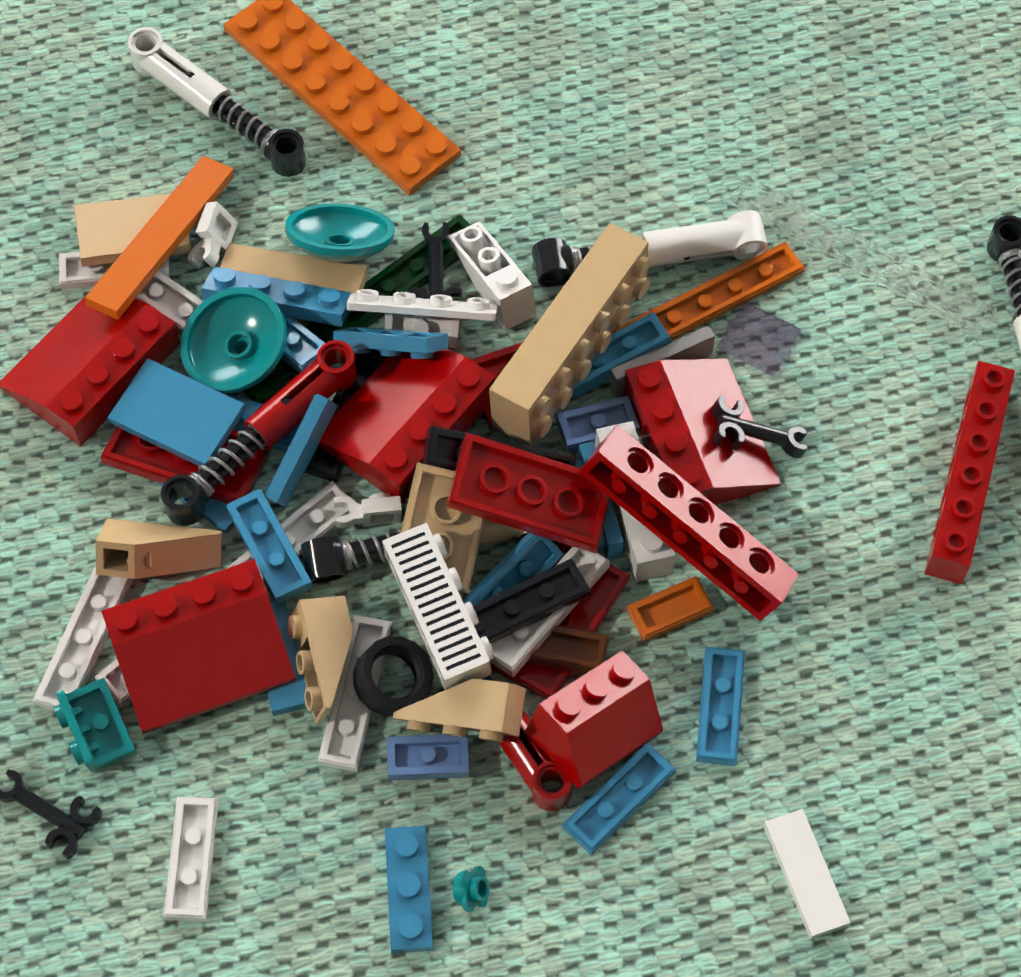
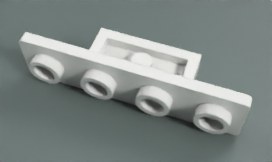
[347,289,498,348]

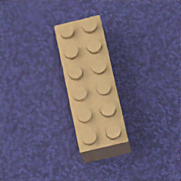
[489,223,651,446]

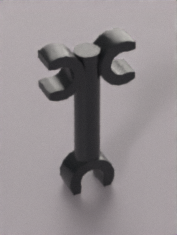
[410,222,462,299]
[712,395,807,458]
[0,769,103,860]

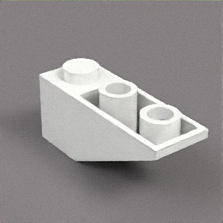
[448,221,537,331]

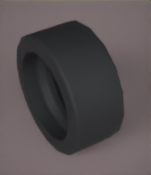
[353,636,433,716]

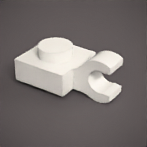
[188,201,238,269]
[333,493,402,528]

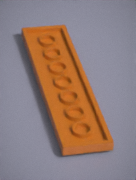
[223,0,461,196]

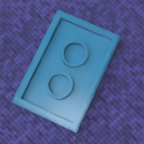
[107,358,246,466]

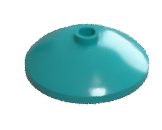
[285,204,395,263]
[180,287,287,393]

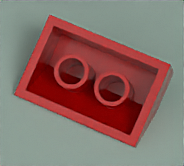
[525,650,663,790]

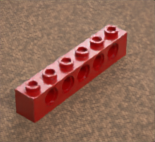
[924,360,1015,584]
[579,425,798,622]

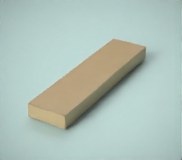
[220,243,369,293]

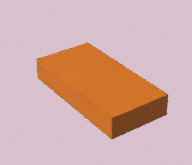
[626,576,714,642]

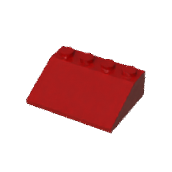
[0,296,180,447]
[318,349,496,505]
[624,359,781,505]
[101,559,296,734]

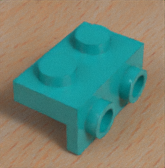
[53,677,137,773]

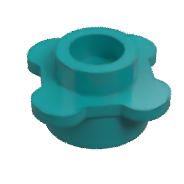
[452,866,490,912]

